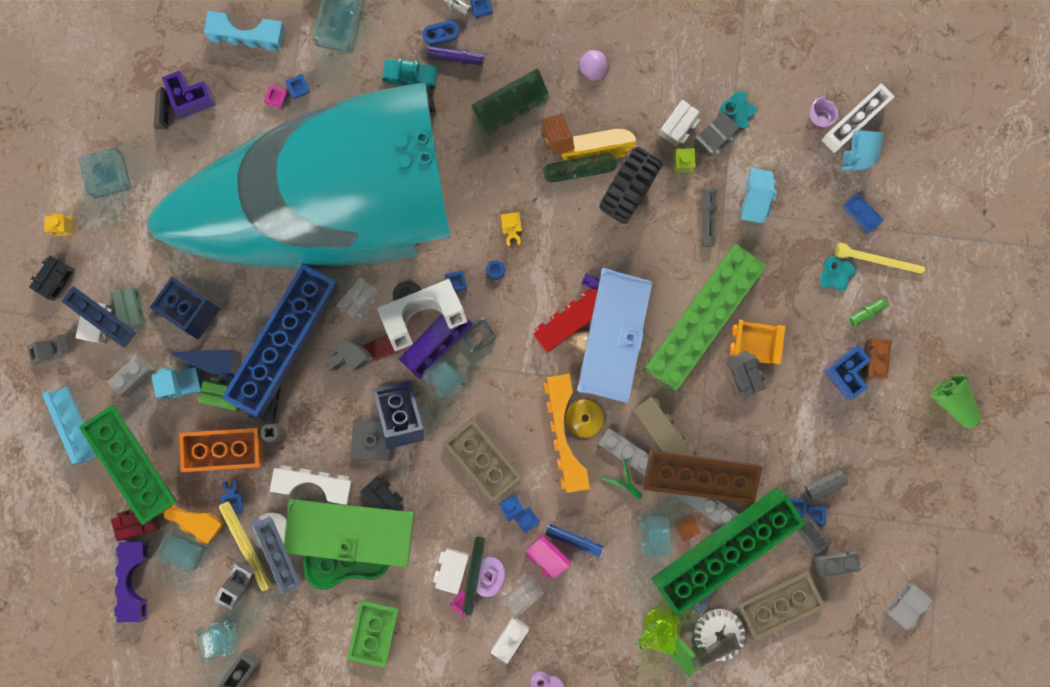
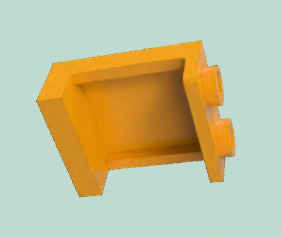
[729,319,785,366]

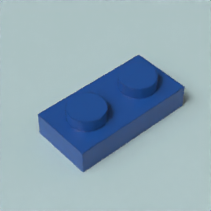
[842,193,884,234]

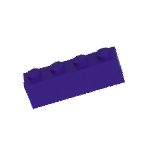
[399,314,473,380]

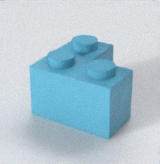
[741,168,777,224]
[151,365,203,400]

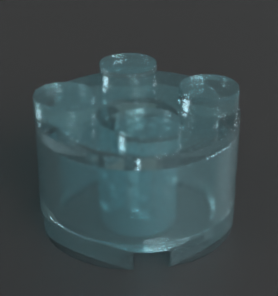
[423,355,468,400]
[196,620,241,660]

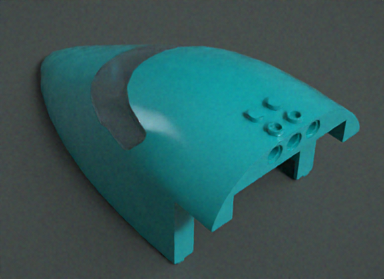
[147,82,451,269]

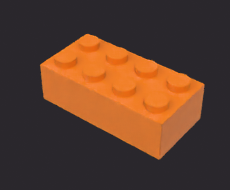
[179,428,265,472]

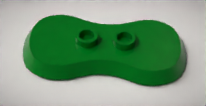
[303,556,389,590]

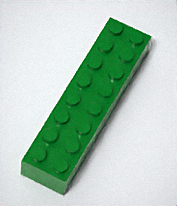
[650,487,805,617]

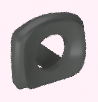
[460,318,496,352]

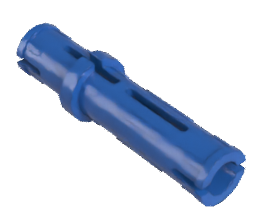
[545,523,603,557]

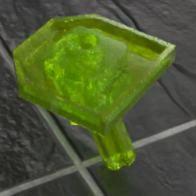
[636,608,681,655]

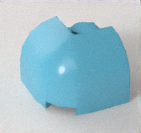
[842,130,884,171]

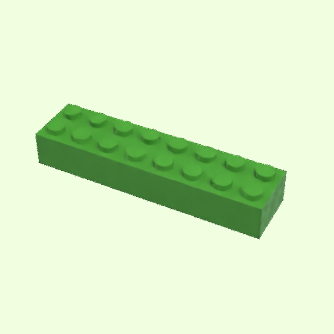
[644,243,766,391]

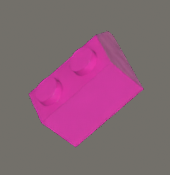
[526,533,571,579]

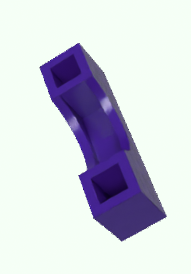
[114,541,149,622]

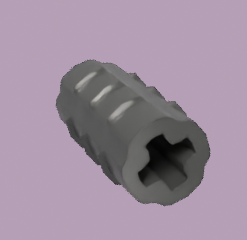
[261,424,286,442]
[804,469,848,502]

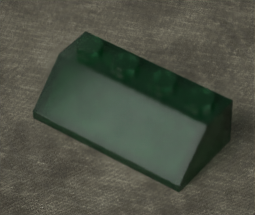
[471,68,549,135]

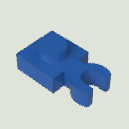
[221,480,244,514]

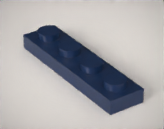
[61,286,137,348]

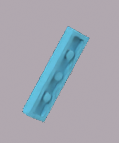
[42,387,97,465]

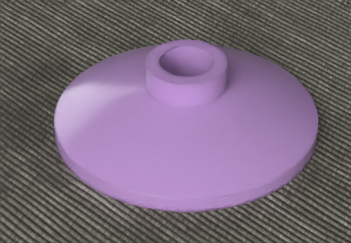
[472,557,506,597]

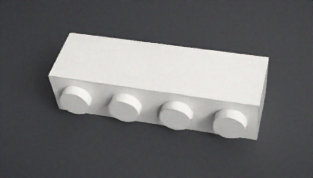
[822,83,894,153]

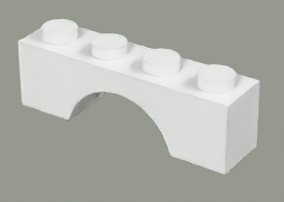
[270,465,354,505]

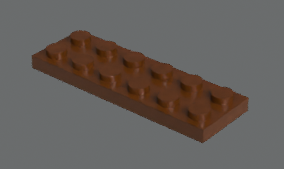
[642,450,762,504]

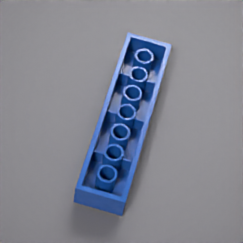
[222,264,338,420]

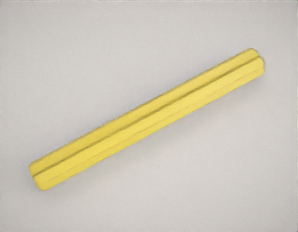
[219,502,272,591]

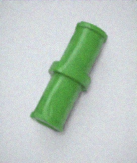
[848,298,888,327]

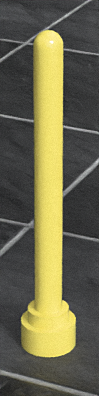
[835,242,926,274]

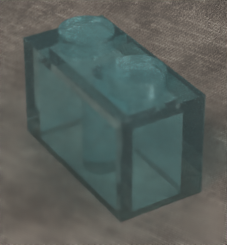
[155,533,206,572]

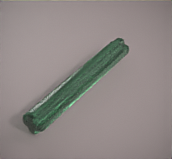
[462,536,485,615]

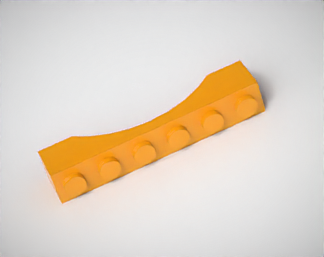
[543,373,590,493]
[163,505,226,544]

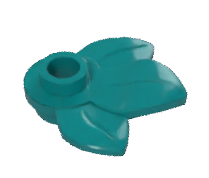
[720,91,758,128]
[820,256,856,292]

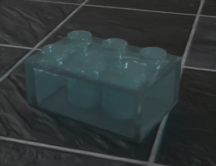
[312,0,365,54]

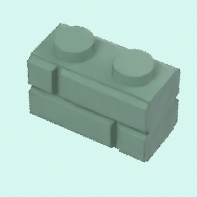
[109,287,146,329]

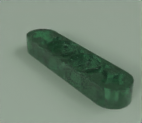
[543,153,617,183]

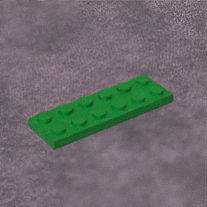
[79,405,178,525]

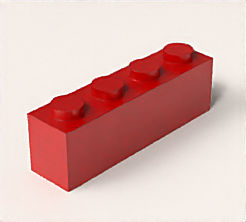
[533,289,598,354]

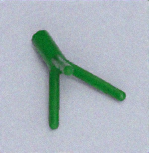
[600,460,643,500]

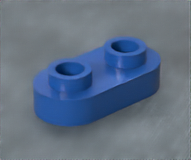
[422,21,460,46]

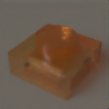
[674,515,701,542]

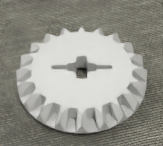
[694,609,745,661]

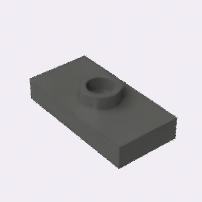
[797,513,832,556]

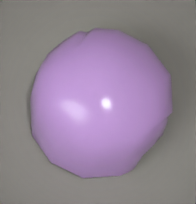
[579,50,609,81]
[809,97,838,128]

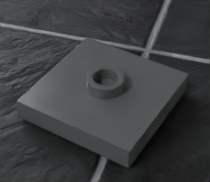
[350,420,390,461]

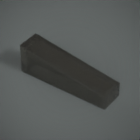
[691,633,741,667]

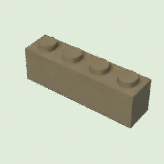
[631,397,697,456]

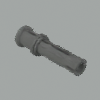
[700,189,718,247]

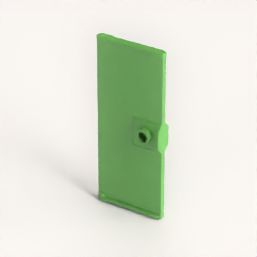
[284,498,415,567]

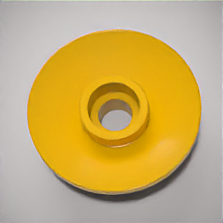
[566,399,604,438]

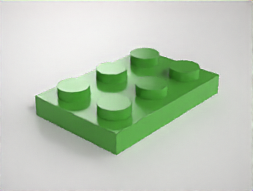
[347,600,399,668]

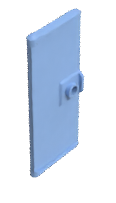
[577,268,652,403]

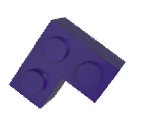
[162,71,216,118]

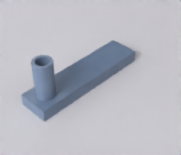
[251,516,301,595]

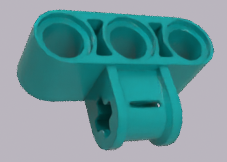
[382,58,438,89]

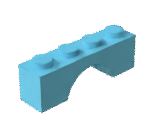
[204,11,286,51]

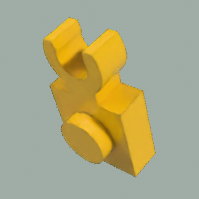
[501,212,522,247]

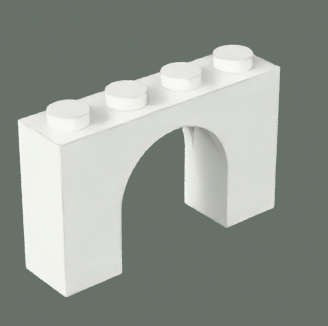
[377,279,467,351]

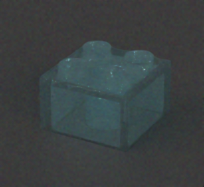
[78,148,132,199]
[638,514,672,558]

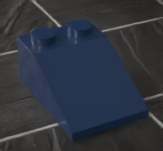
[149,276,220,340]
[172,349,241,380]
[372,381,424,449]

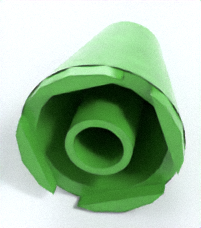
[931,374,982,429]

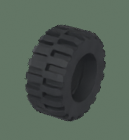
[599,147,663,224]

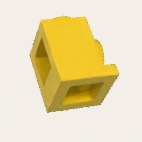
[44,213,73,236]

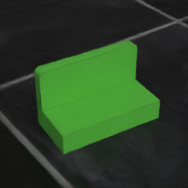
[661,633,705,677]

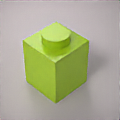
[673,148,696,173]

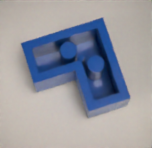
[823,345,871,400]

